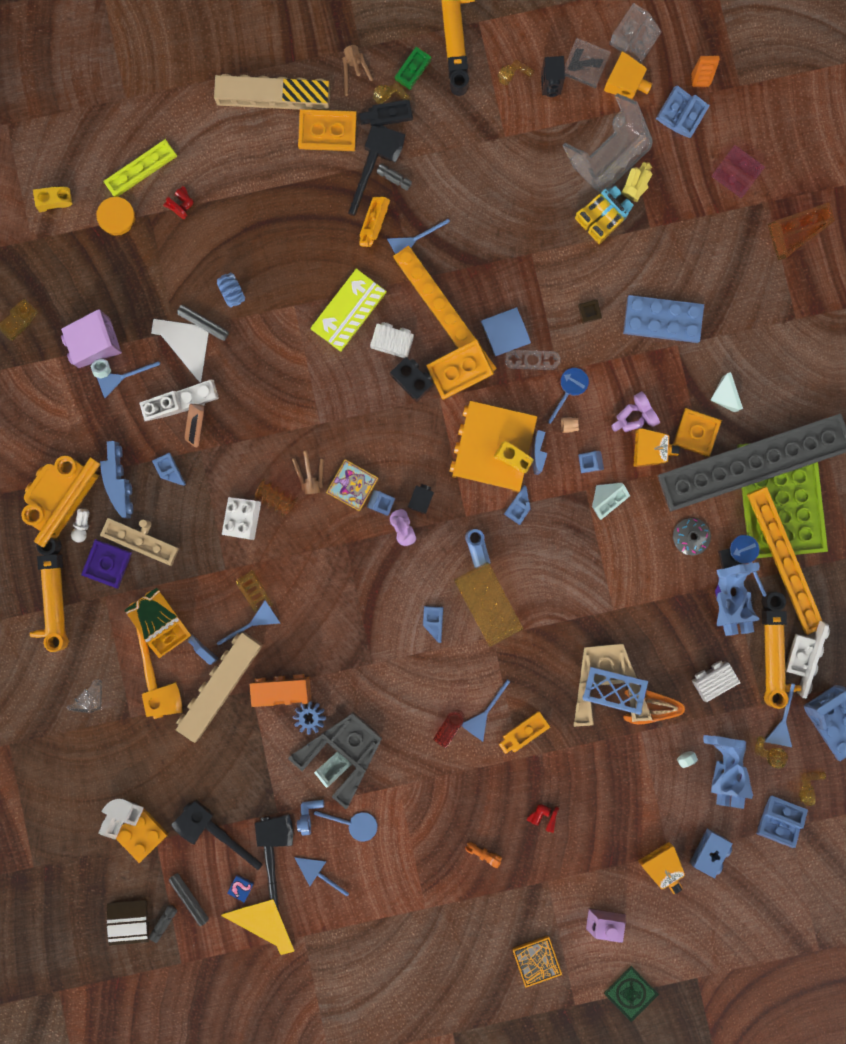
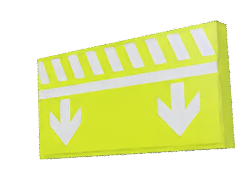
[310,269,387,352]

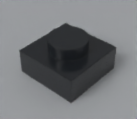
[718,548,743,569]

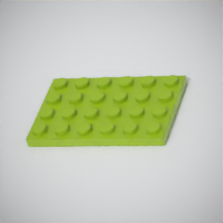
[737,443,828,558]

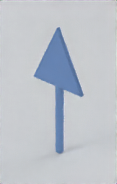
[294,857,349,896]

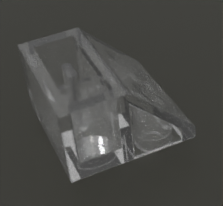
[609,3,661,64]

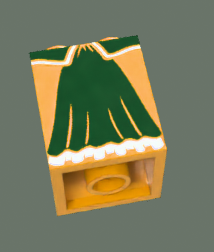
[124,588,191,658]

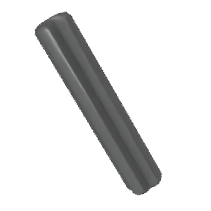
[177,305,229,341]
[169,873,209,926]

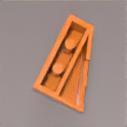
[250,674,312,707]

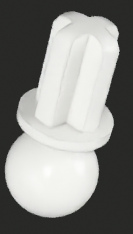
[71,508,89,543]

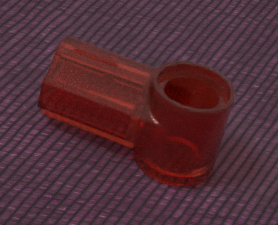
[433,710,465,749]

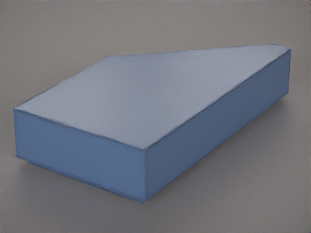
[152,453,186,486]
[504,485,531,525]
[423,606,443,643]
[188,635,219,665]

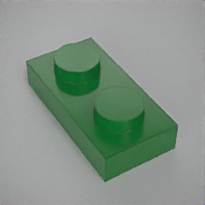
[395,47,432,90]

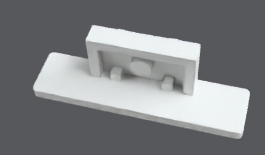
[785,621,830,698]

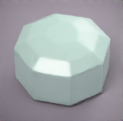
[91,358,111,379]
[677,751,698,768]

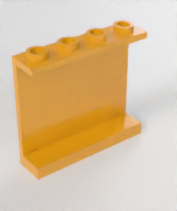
[449,401,537,493]

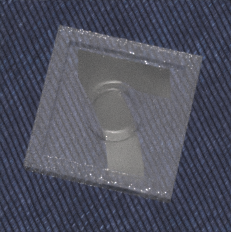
[564,38,611,88]

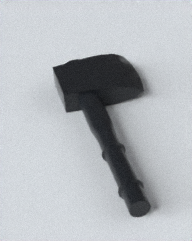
[348,125,405,216]
[171,799,263,870]
[255,814,293,912]

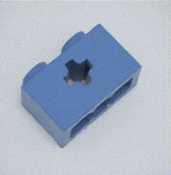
[689,828,733,878]

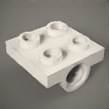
[222,497,261,540]

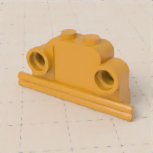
[21,456,100,548]

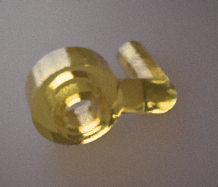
[498,60,534,86]
[373,83,411,104]
[754,736,788,768]
[799,772,826,806]

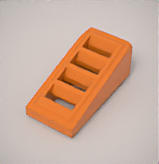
[691,56,720,87]

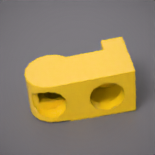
[33,187,72,212]
[494,441,534,474]

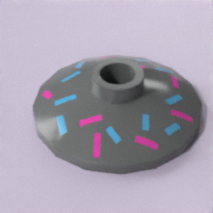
[673,518,711,556]

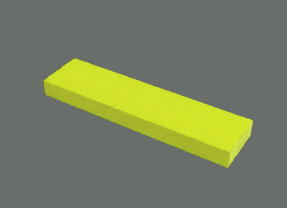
[103,139,177,197]

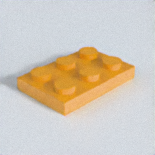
[298,109,357,151]
[426,339,494,400]

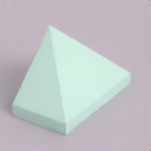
[711,372,743,412]
[592,483,630,520]
[314,751,352,788]

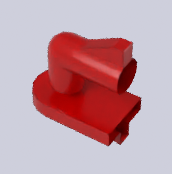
[163,186,194,219]
[527,804,560,833]

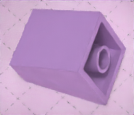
[61,309,122,368]

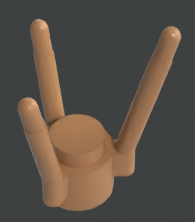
[342,45,373,96]
[292,450,324,495]

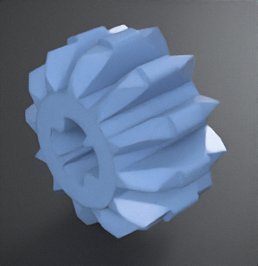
[217,273,245,307]
[293,701,326,734]

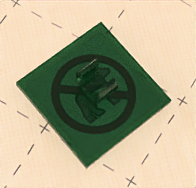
[604,966,659,1022]

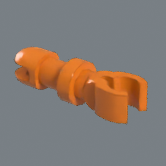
[465,842,502,868]

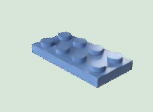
[623,295,704,343]

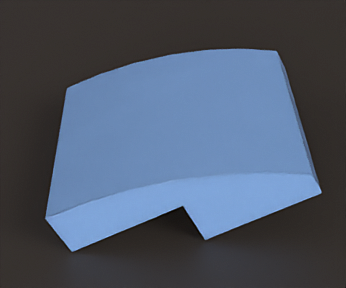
[656,85,710,138]
[481,307,531,356]
[531,430,547,475]
[756,796,808,848]

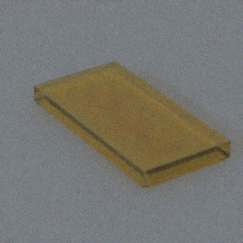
[454,562,523,647]

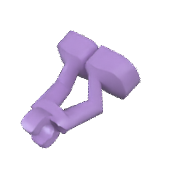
[611,391,660,432]
[390,509,416,546]

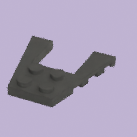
[288,712,382,809]

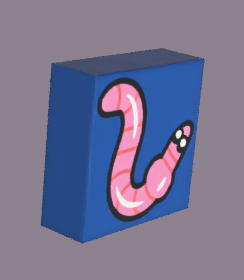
[227,874,254,902]

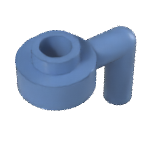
[297,800,324,836]

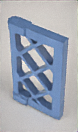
[583,667,648,715]

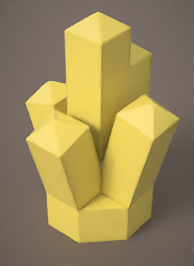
[621,162,652,202]

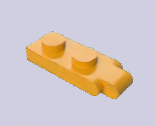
[360,197,390,247]
[499,711,550,754]

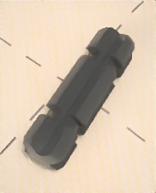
[377,164,412,190]
[149,905,177,943]

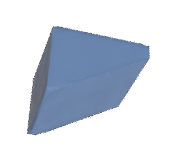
[578,451,604,473]
[367,490,395,516]

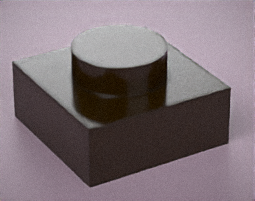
[578,300,602,324]

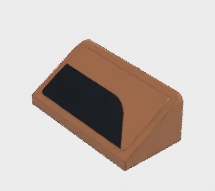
[185,404,204,447]

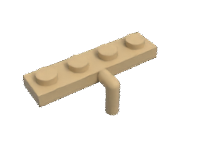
[100,518,179,566]

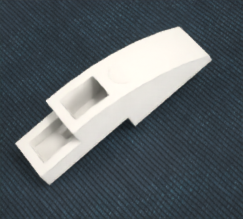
[140,380,219,421]

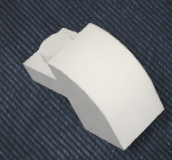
[99,799,144,839]

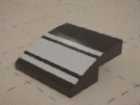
[107,900,149,946]

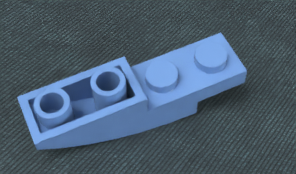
[100,441,133,518]

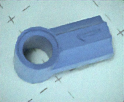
[465,529,491,568]

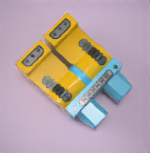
[575,186,634,244]

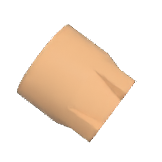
[561,417,579,433]

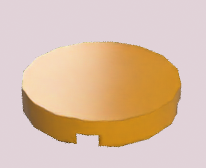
[96,197,135,235]

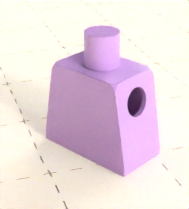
[586,909,626,942]

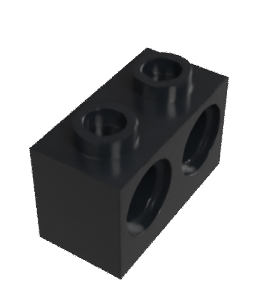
[541,56,565,97]
[390,357,433,402]

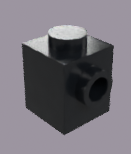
[408,484,434,515]

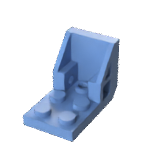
[804,685,846,761]

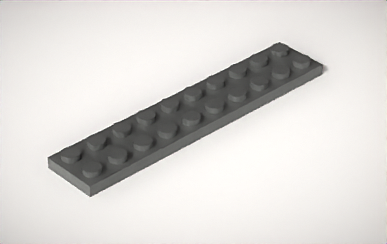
[657,413,846,512]

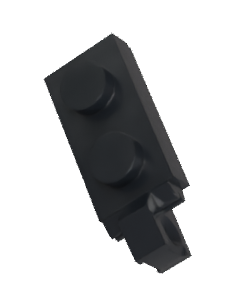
[359,99,413,126]

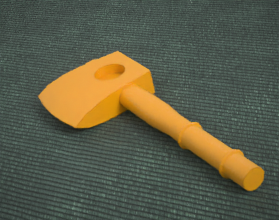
[136,628,182,719]

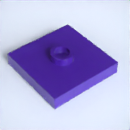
[81,539,132,589]

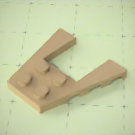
[574,644,652,727]

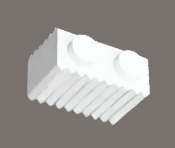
[370,322,414,358]
[692,661,740,702]

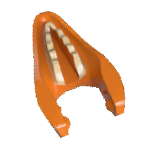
[623,690,685,725]

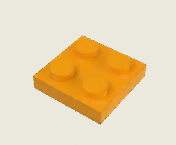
[116,809,168,863]

